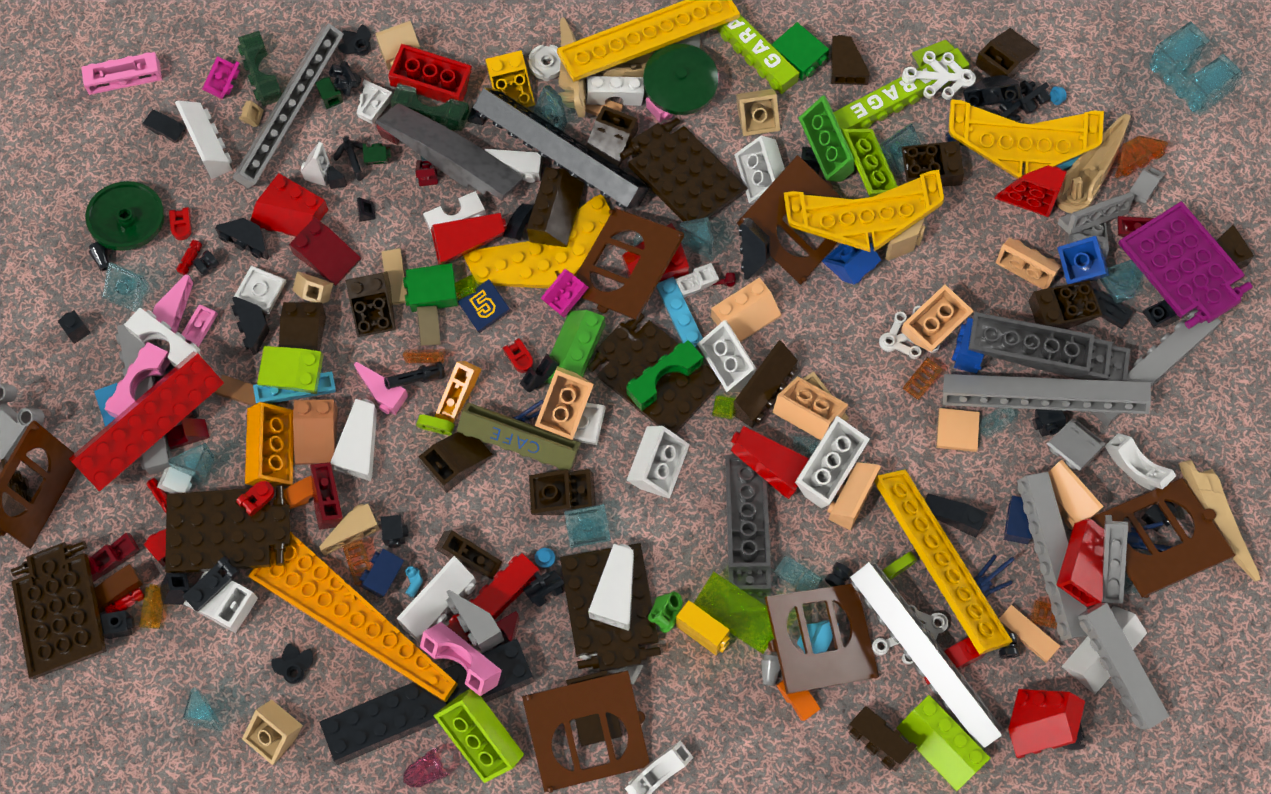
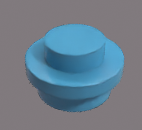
[1049,86,1067,105]
[535,548,555,568]

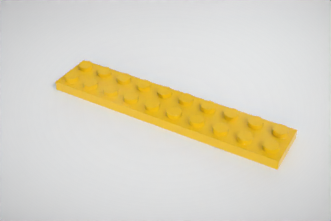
[557,0,740,82]
[874,469,1013,655]

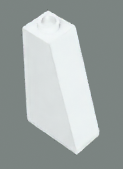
[331,399,377,481]
[588,544,634,631]

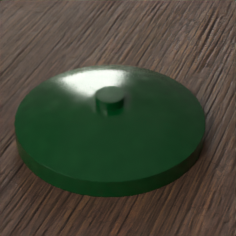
[643,44,718,115]
[85,181,165,251]

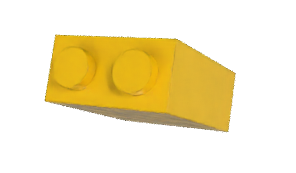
[676,600,730,656]

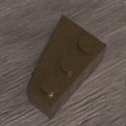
[1216,224,1254,269]
[847,706,917,772]

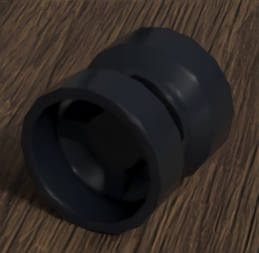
[192,250,220,276]
[825,562,853,587]
[999,633,1021,659]

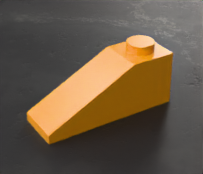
[435,361,481,423]

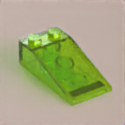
[694,571,774,654]

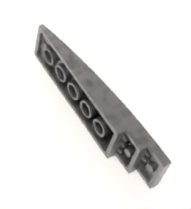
[376,103,524,201]
[968,312,1130,381]
[725,455,771,615]

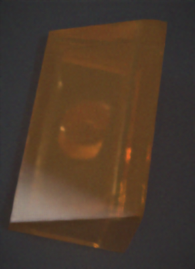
[403,349,445,363]

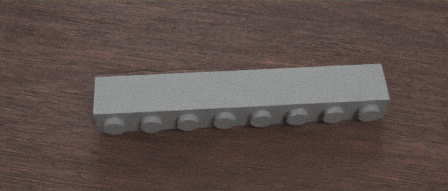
[1092,309,1222,427]
[116,324,173,475]
[1017,472,1088,641]

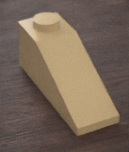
[319,503,380,556]

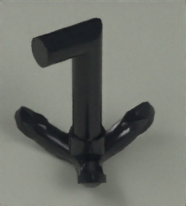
[333,136,364,181]

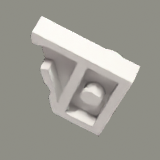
[357,79,395,124]

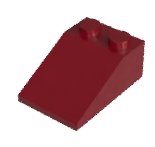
[289,217,361,286]

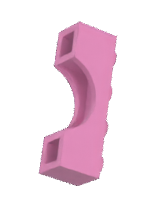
[104,342,171,418]
[420,622,502,696]

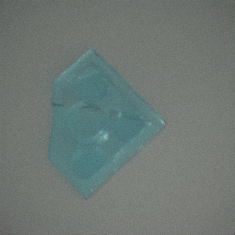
[533,85,567,132]
[1100,260,1143,304]

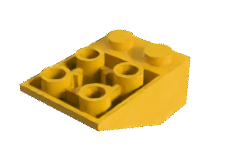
[485,50,535,108]

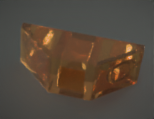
[1115,136,1168,179]

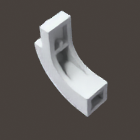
[1105,433,1176,491]
[625,740,693,794]

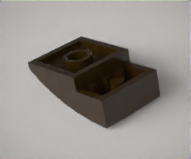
[529,469,596,515]

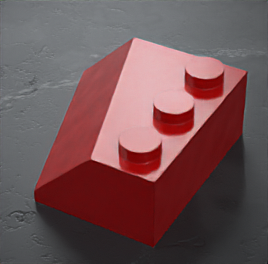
[994,165,1067,217]
[250,173,329,237]
[622,223,689,282]
[1008,689,1085,758]

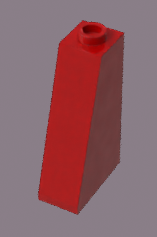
[430,213,507,265]
[730,426,809,499]
[1056,518,1104,607]

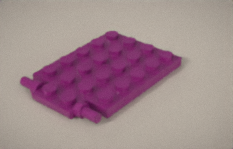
[1118,201,1253,329]

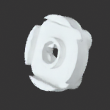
[528,45,561,81]

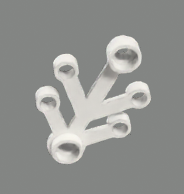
[902,51,976,100]
[879,306,940,359]
[872,605,948,665]

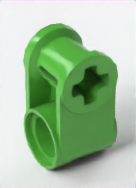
[648,592,683,633]

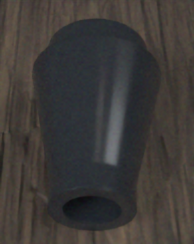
[89,242,111,271]

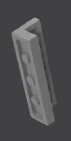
[1057,192,1134,235]
[1102,515,1128,604]

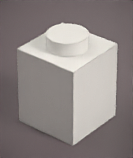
[157,467,192,493]

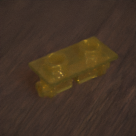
[139,584,164,629]

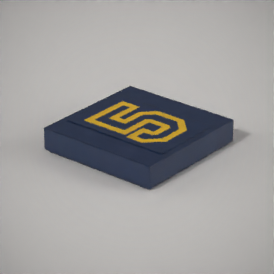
[457,279,511,333]

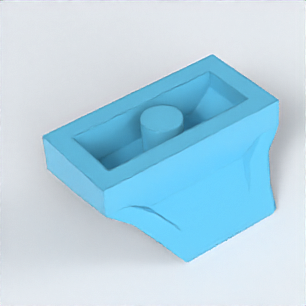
[797,620,839,654]

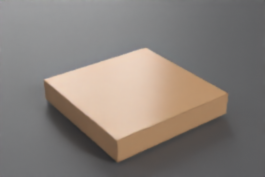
[936,408,980,452]

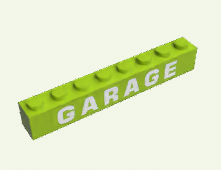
[712,15,799,94]
[833,48,970,131]

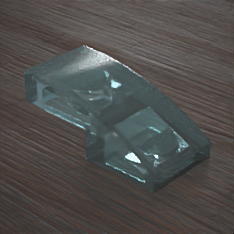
[774,556,822,591]

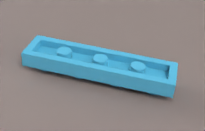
[656,277,703,348]
[253,371,336,404]

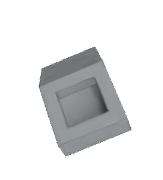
[1129,165,1165,203]

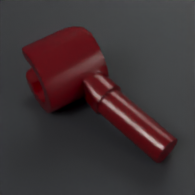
[711,273,736,287]

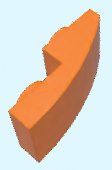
[284,476,313,509]
[776,680,820,721]

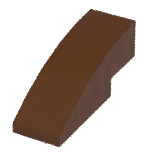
[94,564,143,614]

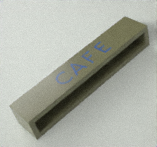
[457,402,581,471]

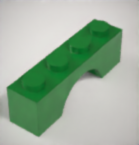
[626,340,704,411]

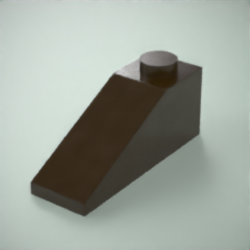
[434,530,502,579]

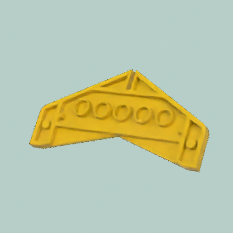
[948,99,1104,179]
[784,170,944,252]
[463,194,611,288]

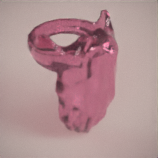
[403,748,449,788]

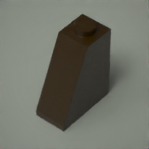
[831,35,870,85]

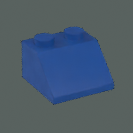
[1057,236,1110,284]
[822,242,881,285]

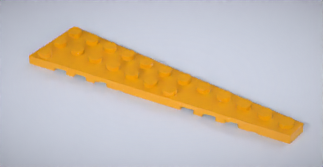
[248,532,458,702]

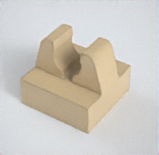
[239,100,264,127]

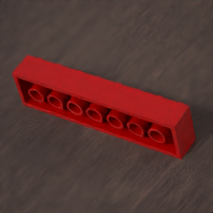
[69,351,224,492]

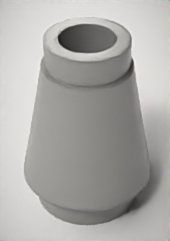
[761,655,780,686]

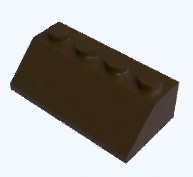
[527,167,585,247]
[733,340,798,428]

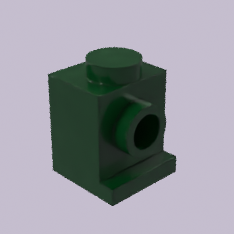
[316,77,343,109]
[363,143,392,165]

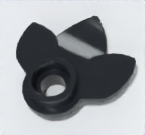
[338,24,371,56]
[271,644,313,684]

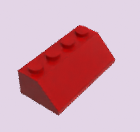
[388,44,472,108]

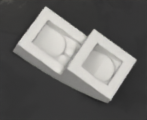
[675,263,719,298]

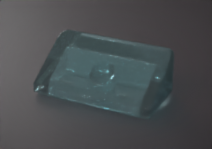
[791,434,821,459]

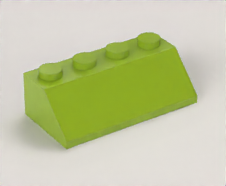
[842,129,898,197]
[433,689,524,783]
[896,695,991,791]

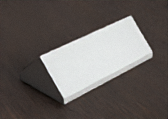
[1062,606,1147,695]

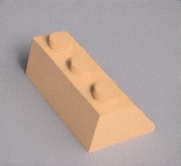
[996,238,1061,289]
[711,277,781,342]
[901,285,974,352]
[535,366,594,440]
[772,376,848,440]
[1048,460,1104,530]
[827,462,881,531]

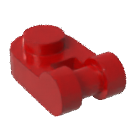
[169,207,192,240]
[502,338,533,373]
[236,481,274,516]

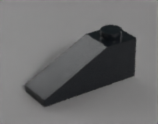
[925,493,987,538]

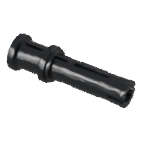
[384,361,445,390]

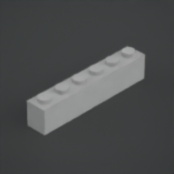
[1078,603,1170,729]

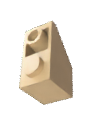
[293,271,333,304]

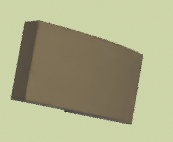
[417,306,440,346]

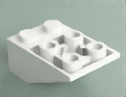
[184,571,258,634]

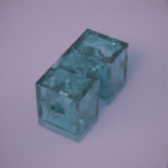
[1149,21,1243,116]

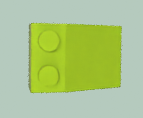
[257,346,323,394]

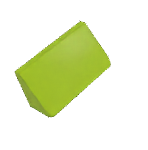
[912,40,954,67]

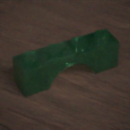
[237,31,282,106]
[390,83,470,131]

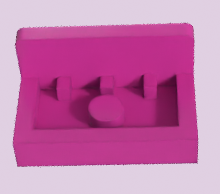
[202,56,240,99]
[541,269,589,317]

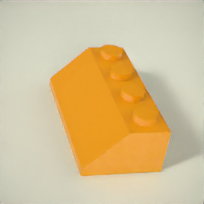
[245,402,294,487]

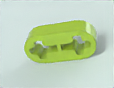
[416,415,455,436]
[882,551,918,581]

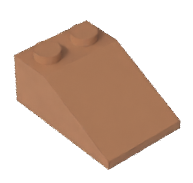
[293,399,338,465]

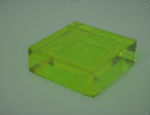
[455,275,476,300]
[712,395,735,419]

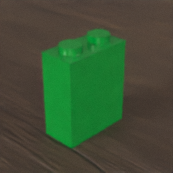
[771,22,829,81]
[403,263,458,312]

